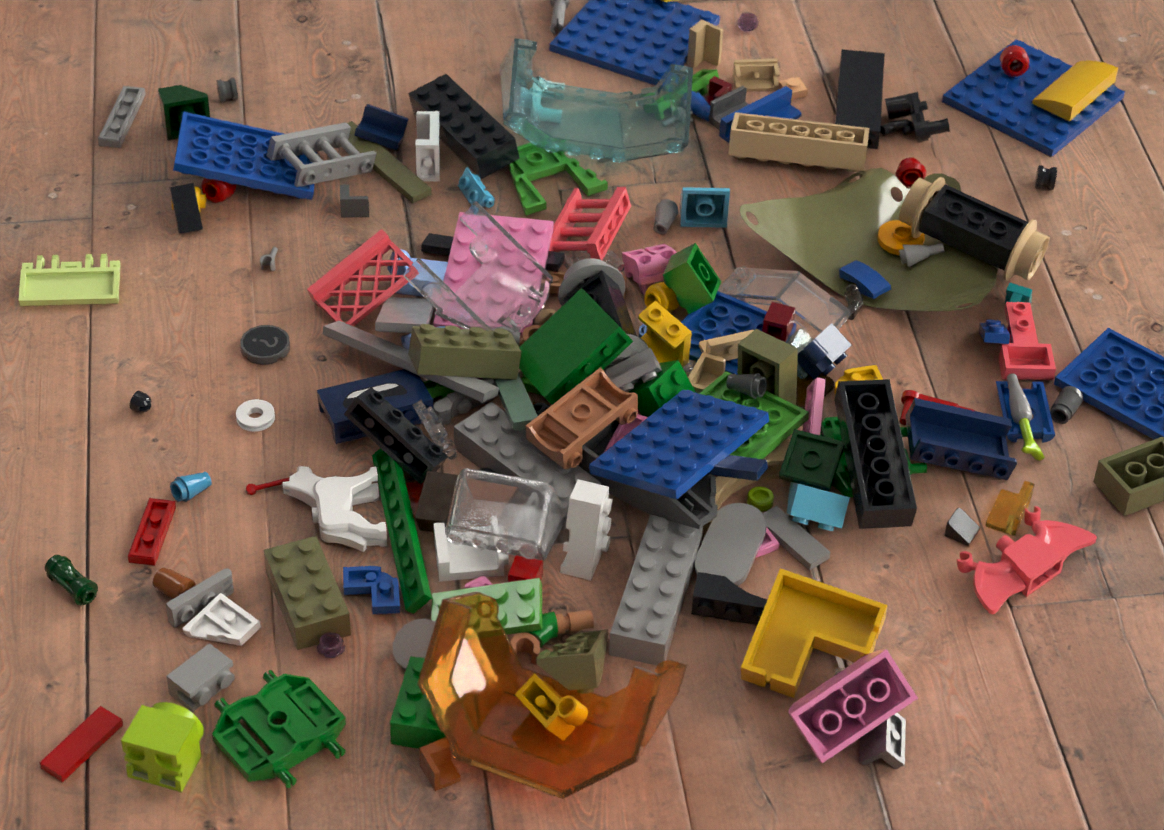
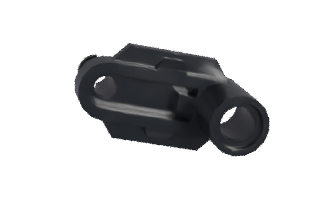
[885,92,950,143]

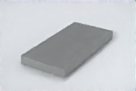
[375,297,435,333]

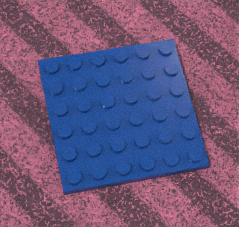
[549,0,720,88]
[942,39,1125,157]

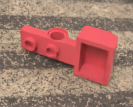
[999,302,1056,380]

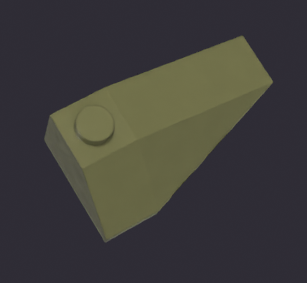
[536,629,608,694]

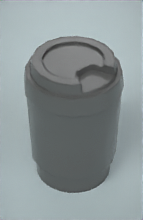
[1050,386,1083,424]

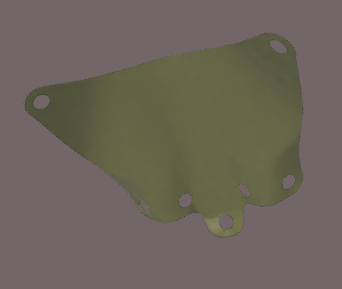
[740,168,998,311]

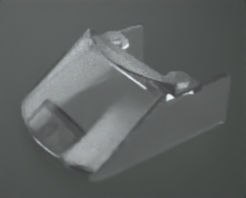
[403,201,553,335]

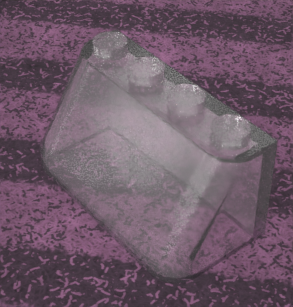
[445,468,566,561]

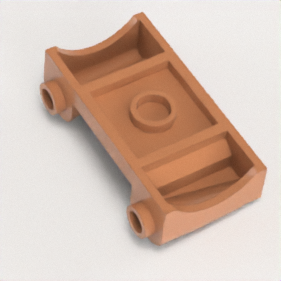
[526,368,638,469]

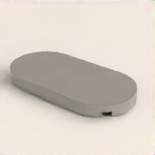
[694,503,766,586]

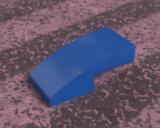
[839,260,891,299]

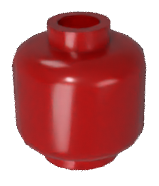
[1000,45,1029,77]
[201,178,236,203]

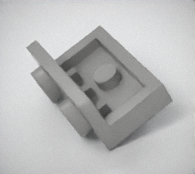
[606,348,662,392]

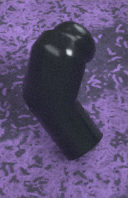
[880,119,914,136]

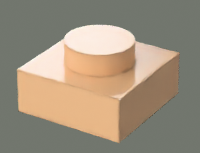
[779,77,808,100]

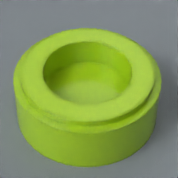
[747,486,774,512]

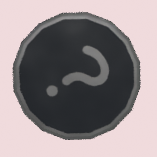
[240,325,290,365]

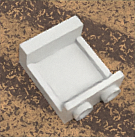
[416,111,440,181]
[434,519,509,582]

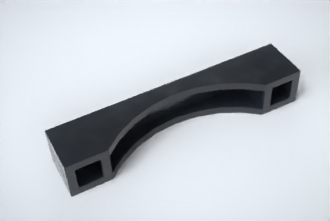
[691,572,768,625]

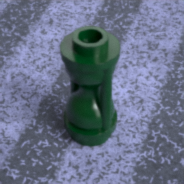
[45,555,98,605]

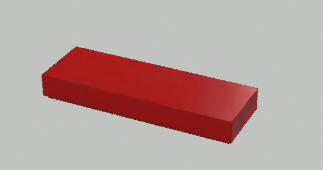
[128,498,176,566]
[39,706,123,783]

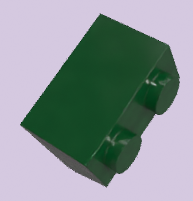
[158,85,210,140]

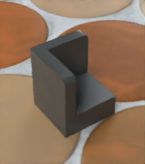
[340,185,369,218]

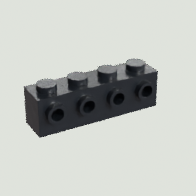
[344,387,448,484]

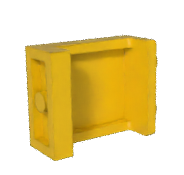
[638,300,692,367]

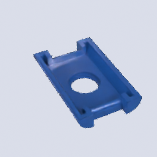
[996,381,1055,443]

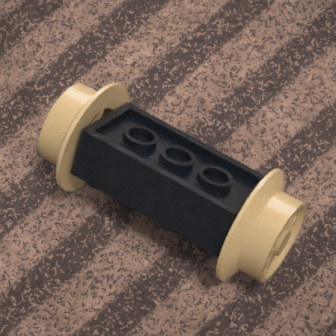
[899,177,1050,281]

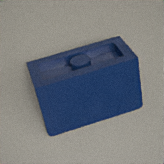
[354,104,408,151]

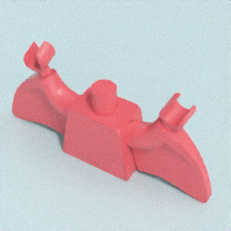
[957,506,1097,614]

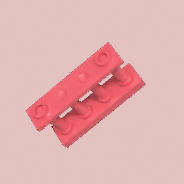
[549,187,631,260]

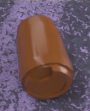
[153,568,196,599]

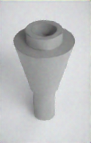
[899,243,944,267]

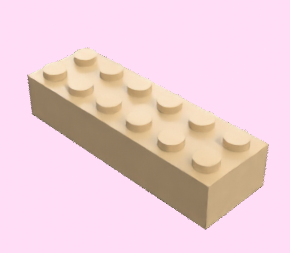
[728,112,869,172]

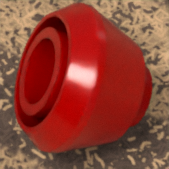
[895,158,927,187]

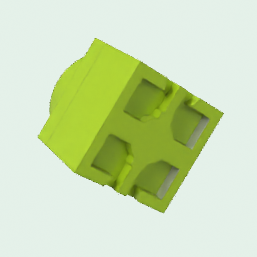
[121,702,204,792]

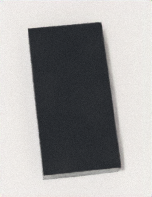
[169,183,203,234]

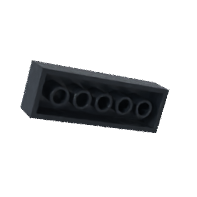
[408,74,520,179]
[834,379,917,529]

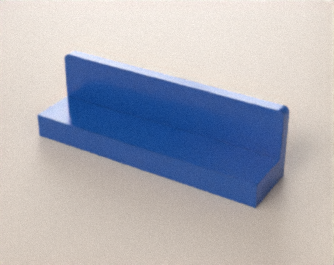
[719,86,802,143]

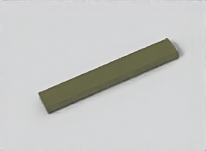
[347,121,432,203]

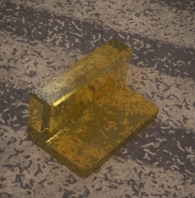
[985,481,1035,536]

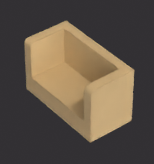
[688,352,726,394]

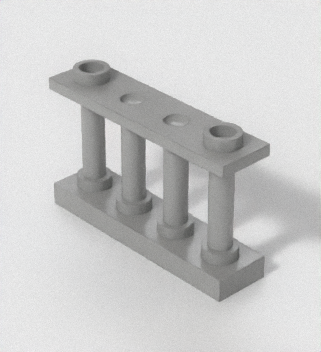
[267,122,377,187]

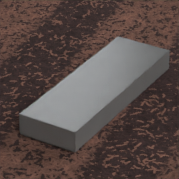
[763,506,831,570]

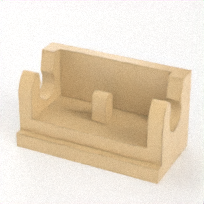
[733,58,780,91]

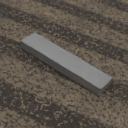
[98,86,146,148]

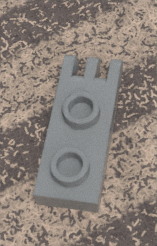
[166,568,234,628]

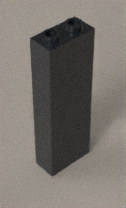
[835,49,885,149]

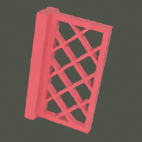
[307,229,421,327]

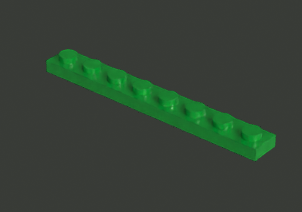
[372,448,432,614]

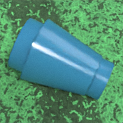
[170,472,212,502]

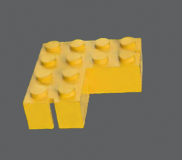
[741,568,887,698]

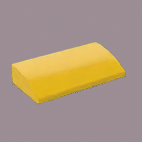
[1032,60,1118,121]

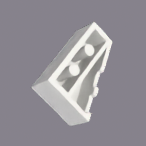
[560,480,612,581]

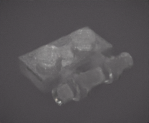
[413,400,457,460]

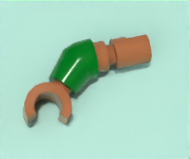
[508,610,594,665]

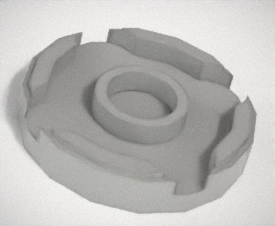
[393,618,449,670]

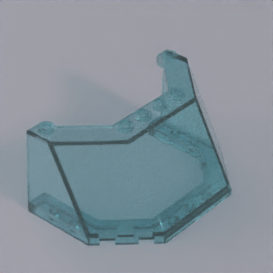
[500,38,693,162]

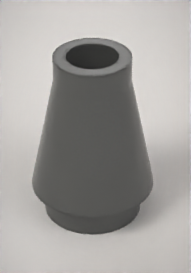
[727,373,767,399]

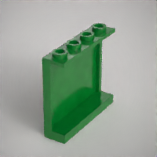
[519,288,633,405]

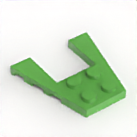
[508,138,608,216]

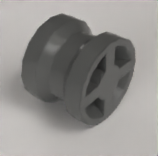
[216,78,238,102]

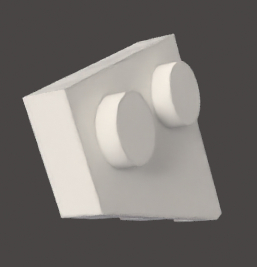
[182,593,261,646]

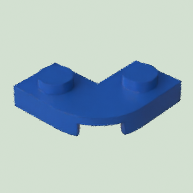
[343,566,400,614]

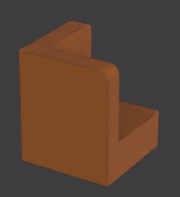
[419,737,461,791]

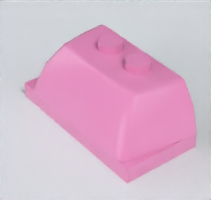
[788,649,918,763]

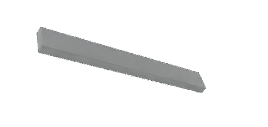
[322,321,499,402]

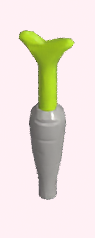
[1007,373,1044,461]

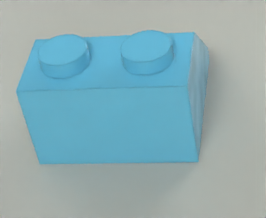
[680,187,730,228]
[787,482,850,531]

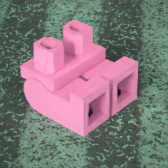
[622,244,677,296]

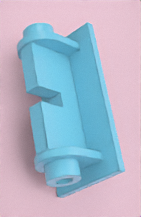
[458,167,495,213]

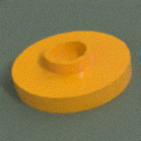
[877,220,925,255]

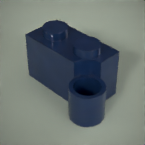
[797,323,851,379]

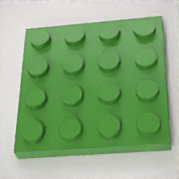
[699,371,809,459]

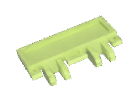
[19,254,121,306]

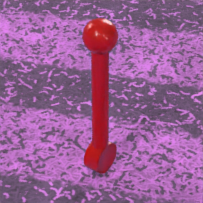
[246,474,293,495]

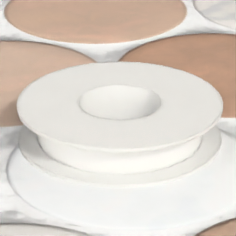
[236,399,275,432]

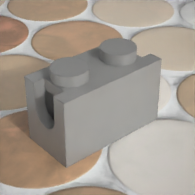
[166,643,235,712]

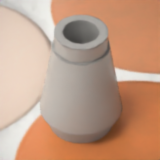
[654,199,678,234]

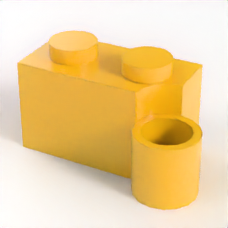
[515,673,588,741]

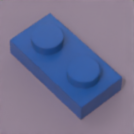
[979,320,1010,344]

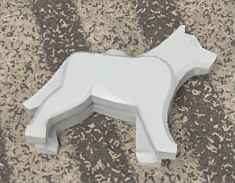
[282,466,387,552]

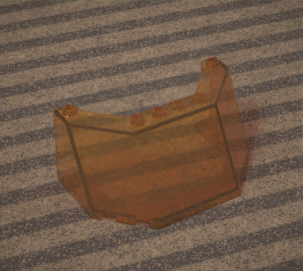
[418,591,687,799]

